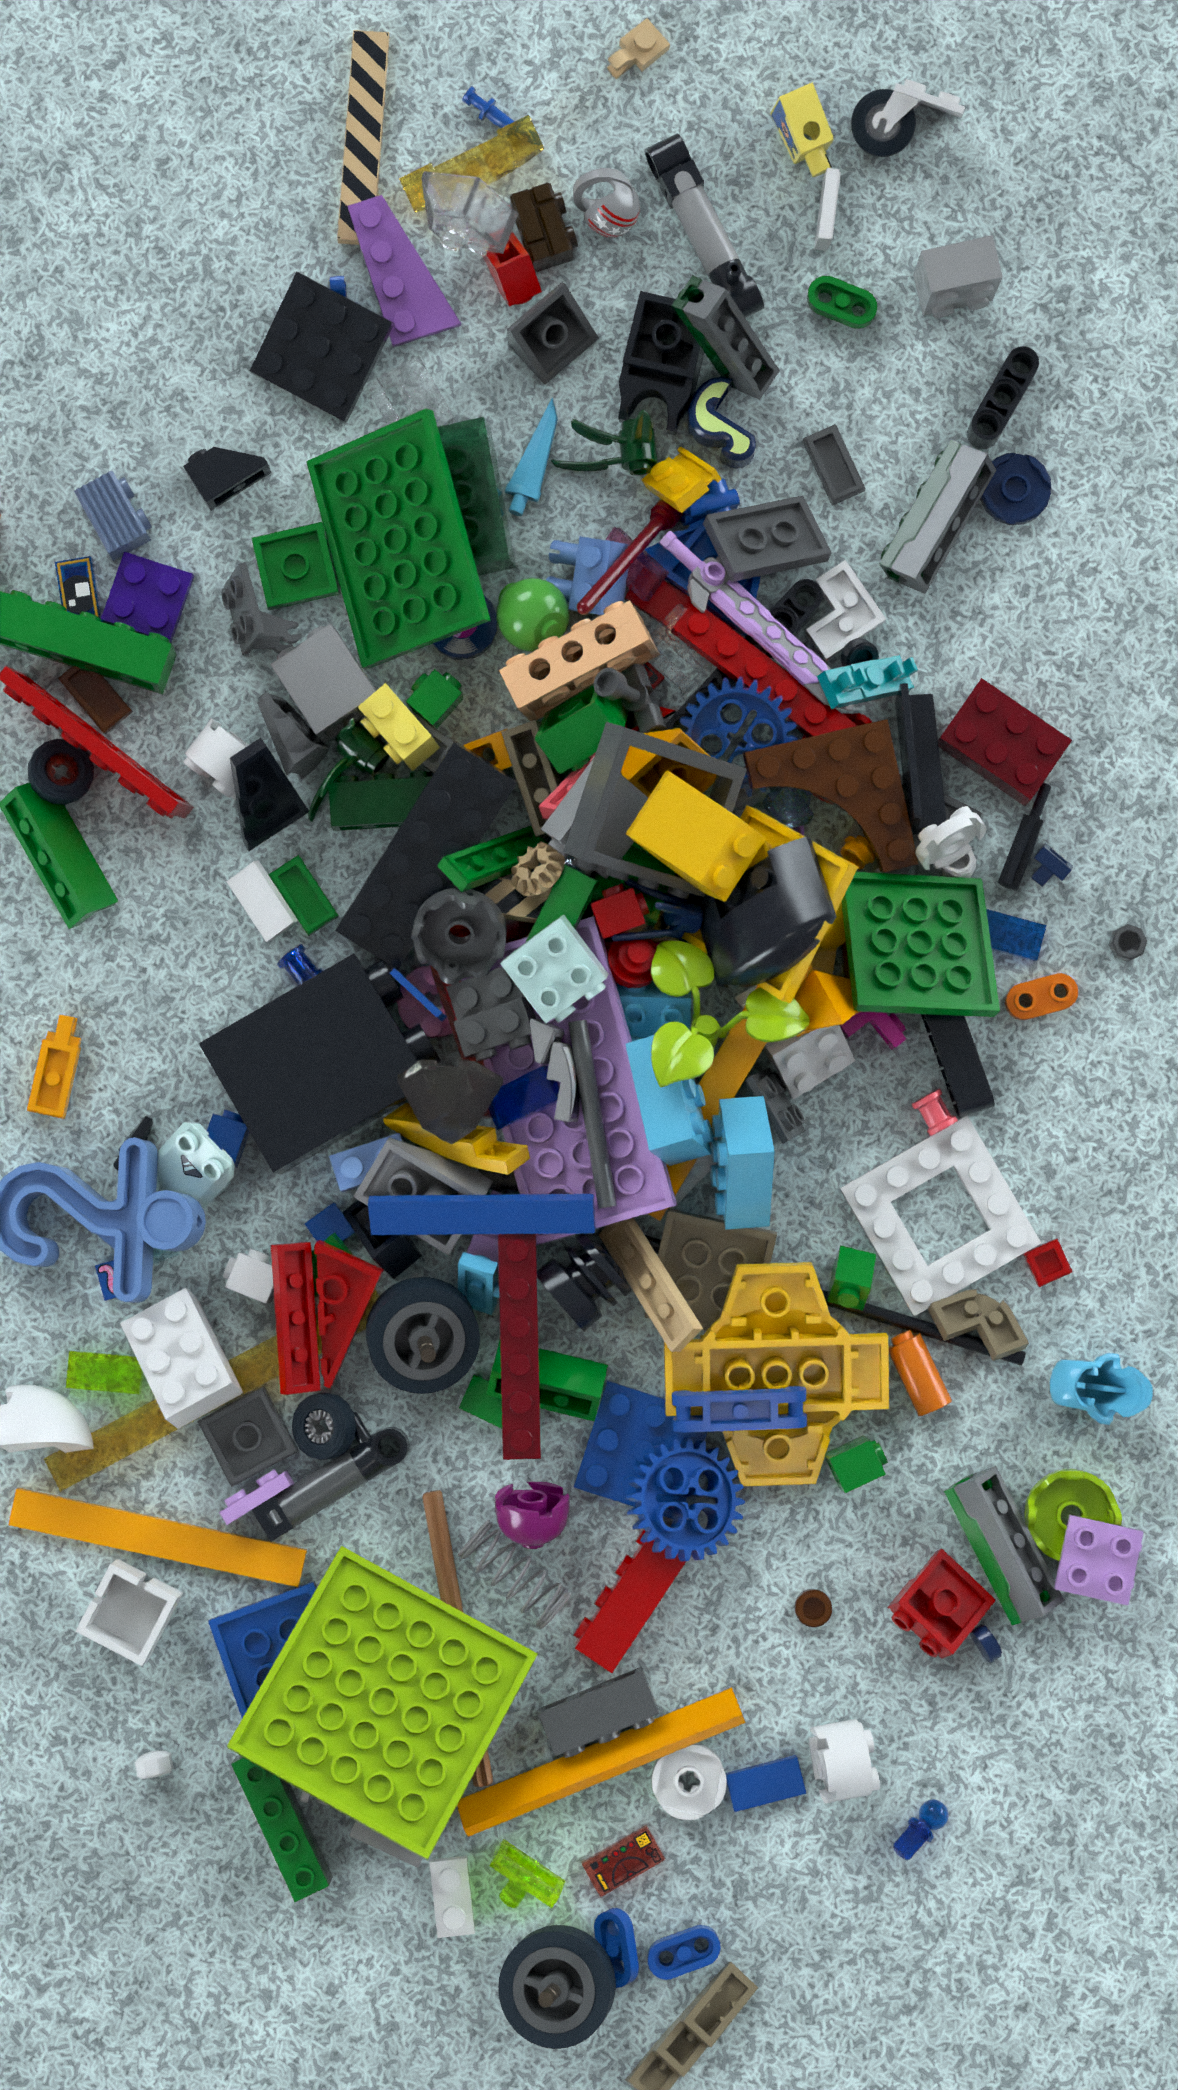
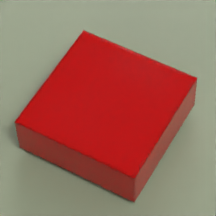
[1023,1238,1073,1287]

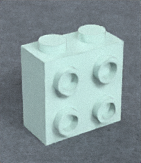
[500,914,609,1024]

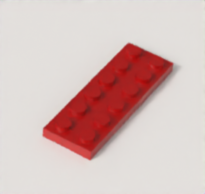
[0,666,194,819]

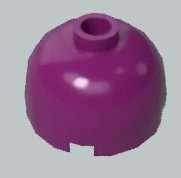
[495,1482,570,1549]

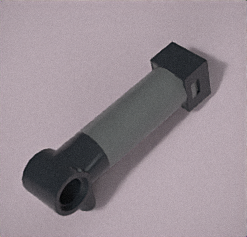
[252,1412,410,1542]

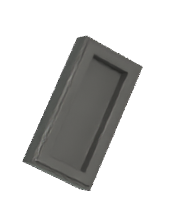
[802,424,866,506]

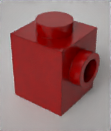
[590,883,649,939]

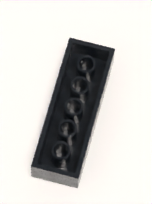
[335,740,517,970]

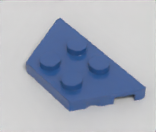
[637,517,761,637]

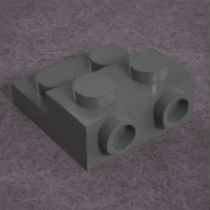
[446,967,536,1062]

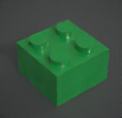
[534,683,629,774]

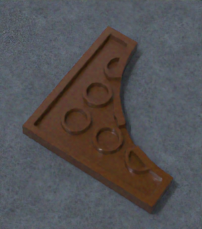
[742,719,919,873]

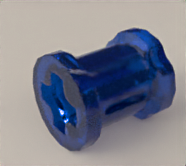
[277,944,323,986]

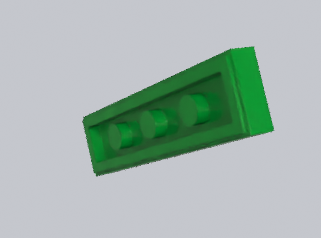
[437,825,549,892]

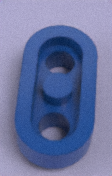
[594,1908,639,1988]
[647,1925,721,1980]

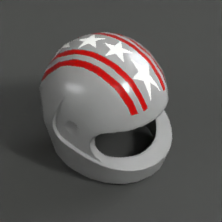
[573,168,640,238]

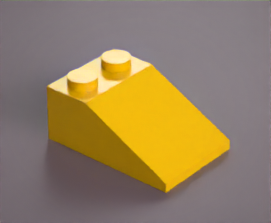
[625,771,766,902]

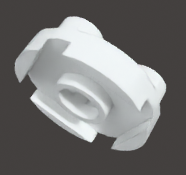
[915,806,986,870]
[651,1743,727,1820]

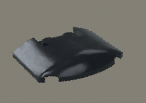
[696,837,837,988]

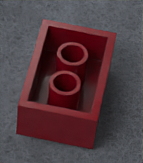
[938,678,1072,806]

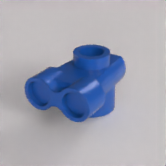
[680,478,740,526]

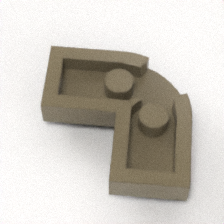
[928,1289,1029,1361]

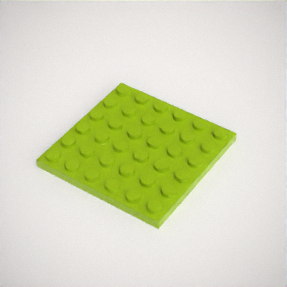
[227,1546,538,1861]

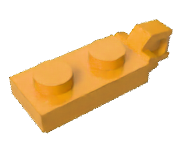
[27,1014,81,1119]

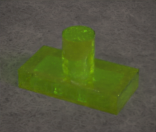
[65,1350,143,1395]
[489,1839,565,1908]

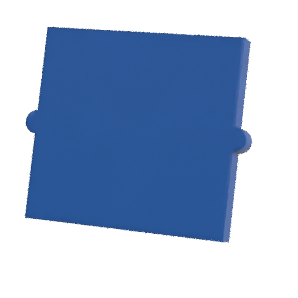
[390,968,447,1022]

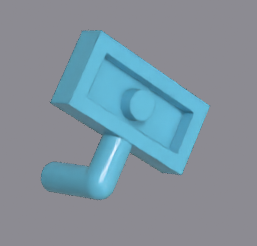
[458,1252,499,1315]

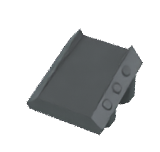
[258,692,329,779]

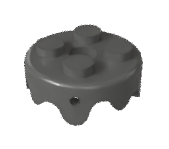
[411,888,507,985]

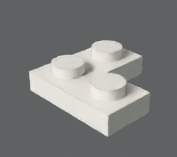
[805,560,886,662]

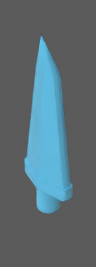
[505,398,558,516]

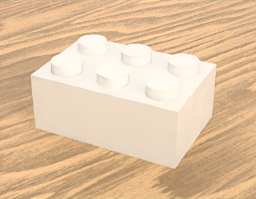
[120,1288,243,1429]

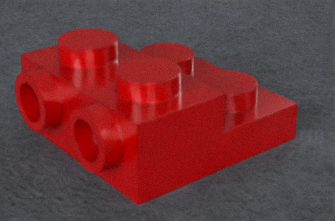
[888,1549,996,1659]

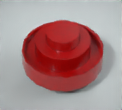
[607,939,657,988]

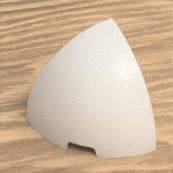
[0,1385,94,1453]

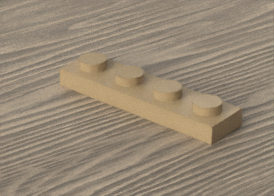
[599,1218,703,1352]

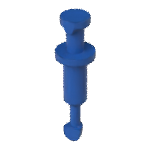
[462,86,535,150]

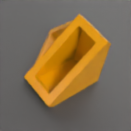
[794,970,862,1037]

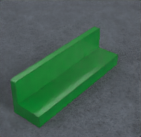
[0,782,118,929]

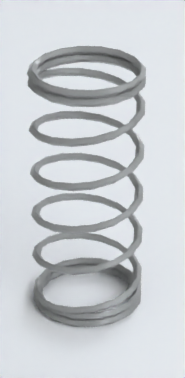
[458,1520,571,1629]

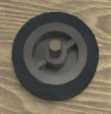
[366,1277,480,1394]
[498,1925,616,2049]

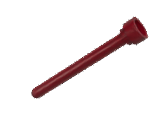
[576,499,683,615]

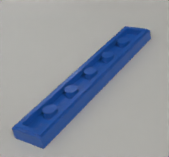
[368,1194,596,1235]

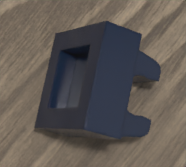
[1031,843,1073,887]

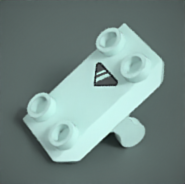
[156,1122,235,1210]

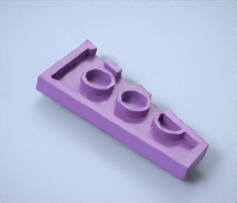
[347,195,461,347]

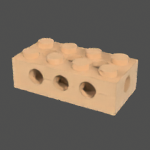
[499,600,660,721]

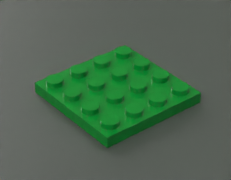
[841,872,1000,1017]

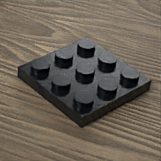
[250,271,395,422]

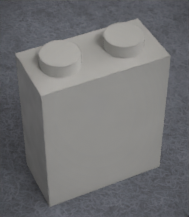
[270,623,377,743]
[541,758,648,879]

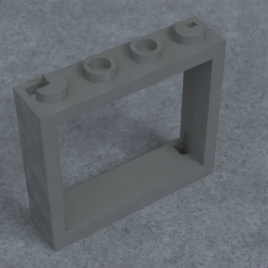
[563,722,747,899]

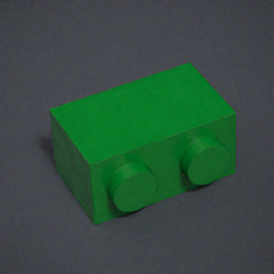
[825,1435,888,1493]

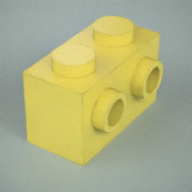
[358,683,440,771]

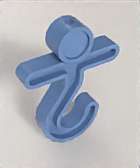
[0,1137,206,1303]

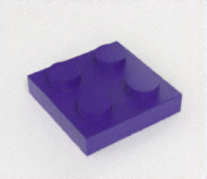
[101,551,194,643]

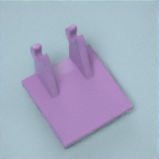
[1054,1515,1144,1605]

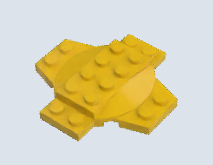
[664,1262,889,1486]

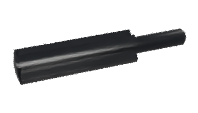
[997,783,1051,890]

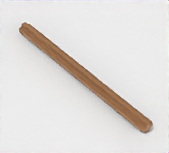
[422,1490,493,1787]

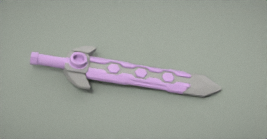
[659,531,854,711]

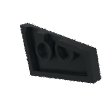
[230,738,309,851]

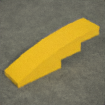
[383,1103,530,1175]

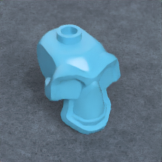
[1050,1353,1153,1425]

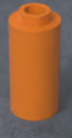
[889,1330,952,1416]

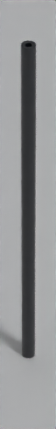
[645,1235,1026,1366]

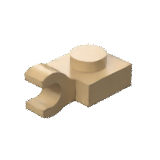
[607,18,670,79]

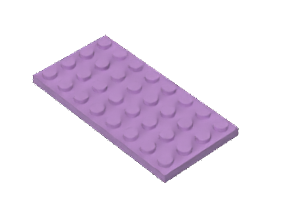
[461,916,677,1245]

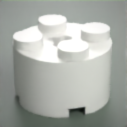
[183,718,248,800]
[809,1719,880,1803]

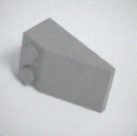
[353,1137,493,1255]

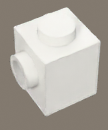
[223,1248,274,1304]

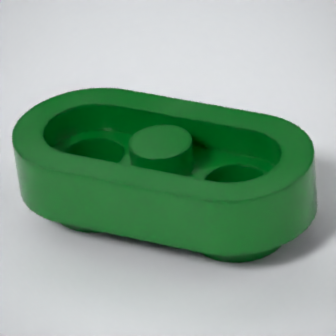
[807,276,878,329]

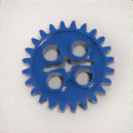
[680,677,798,797]
[626,1438,745,1562]

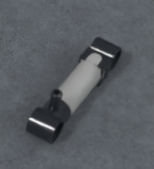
[644,133,764,318]

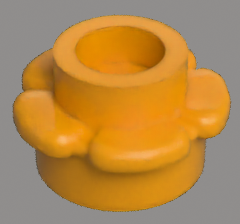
[840,835,875,869]

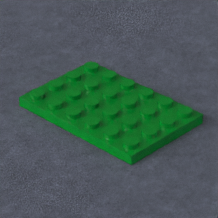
[306,408,491,669]

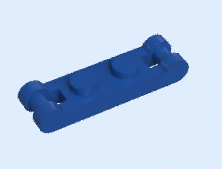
[672,1386,807,1433]

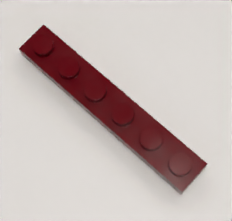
[498,1234,541,1460]

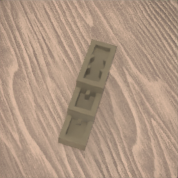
[625,1962,758,2090]

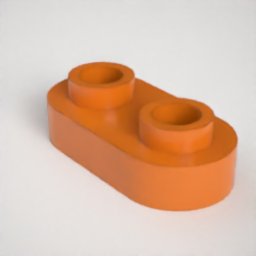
[1005,973,1078,1020]

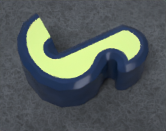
[687,376,756,469]

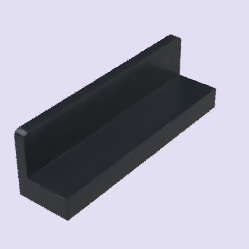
[895,683,947,835]

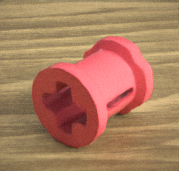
[911,1088,958,1136]

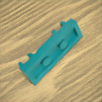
[817,655,918,709]

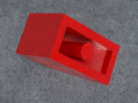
[476,227,542,307]

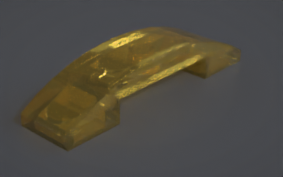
[399,115,544,213]

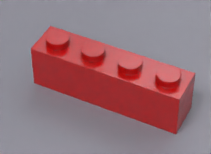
[573,1528,687,1673]

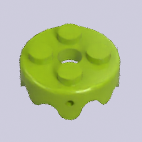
[1024,1469,1122,1561]

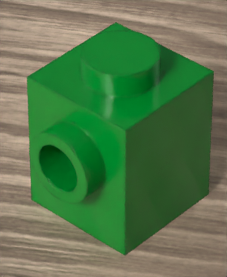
[406,669,463,729]
[827,1245,876,1311]

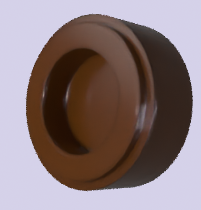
[794,1589,832,1627]

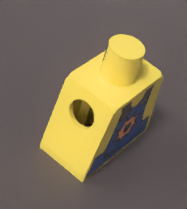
[770,82,834,177]

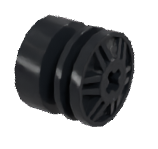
[537,1234,632,1332]

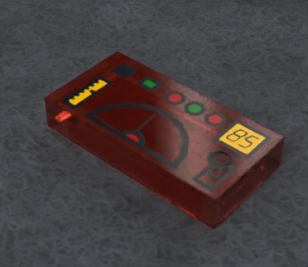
[582,1824,665,1897]

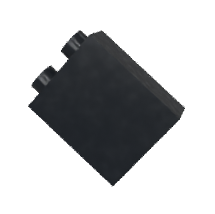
[199,953,441,1175]

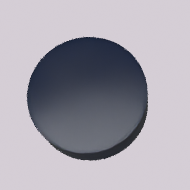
[970,1624,1002,1663]

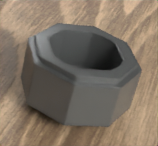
[1109,924,1147,962]

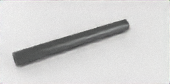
[568,1020,617,1209]

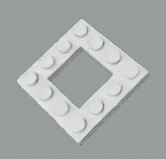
[839,1116,1041,1316]

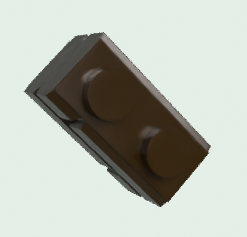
[510,183,578,273]

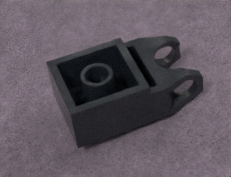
[618,291,705,435]

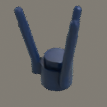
[612,878,703,942]

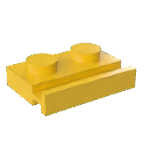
[641,447,722,513]

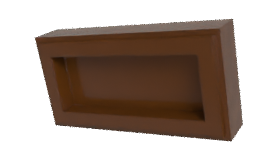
[58,666,133,734]

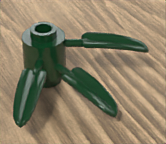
[551,410,658,476]
[308,718,390,822]

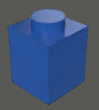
[207,1109,250,1168]

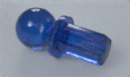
[893,1799,949,1860]

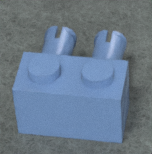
[546,536,629,615]

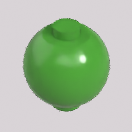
[497,578,570,652]

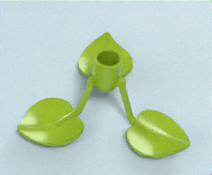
[651,941,810,1087]

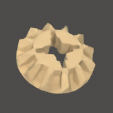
[510,841,565,896]

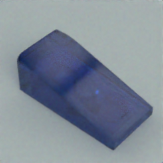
[483,1065,560,1130]

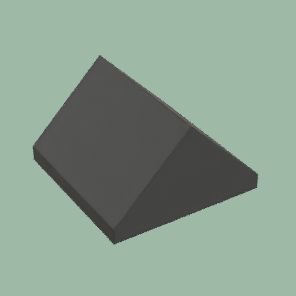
[507,282,599,384]

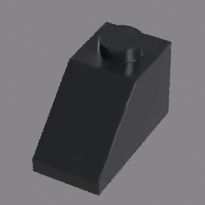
[183,447,272,511]
[342,1200,422,1279]

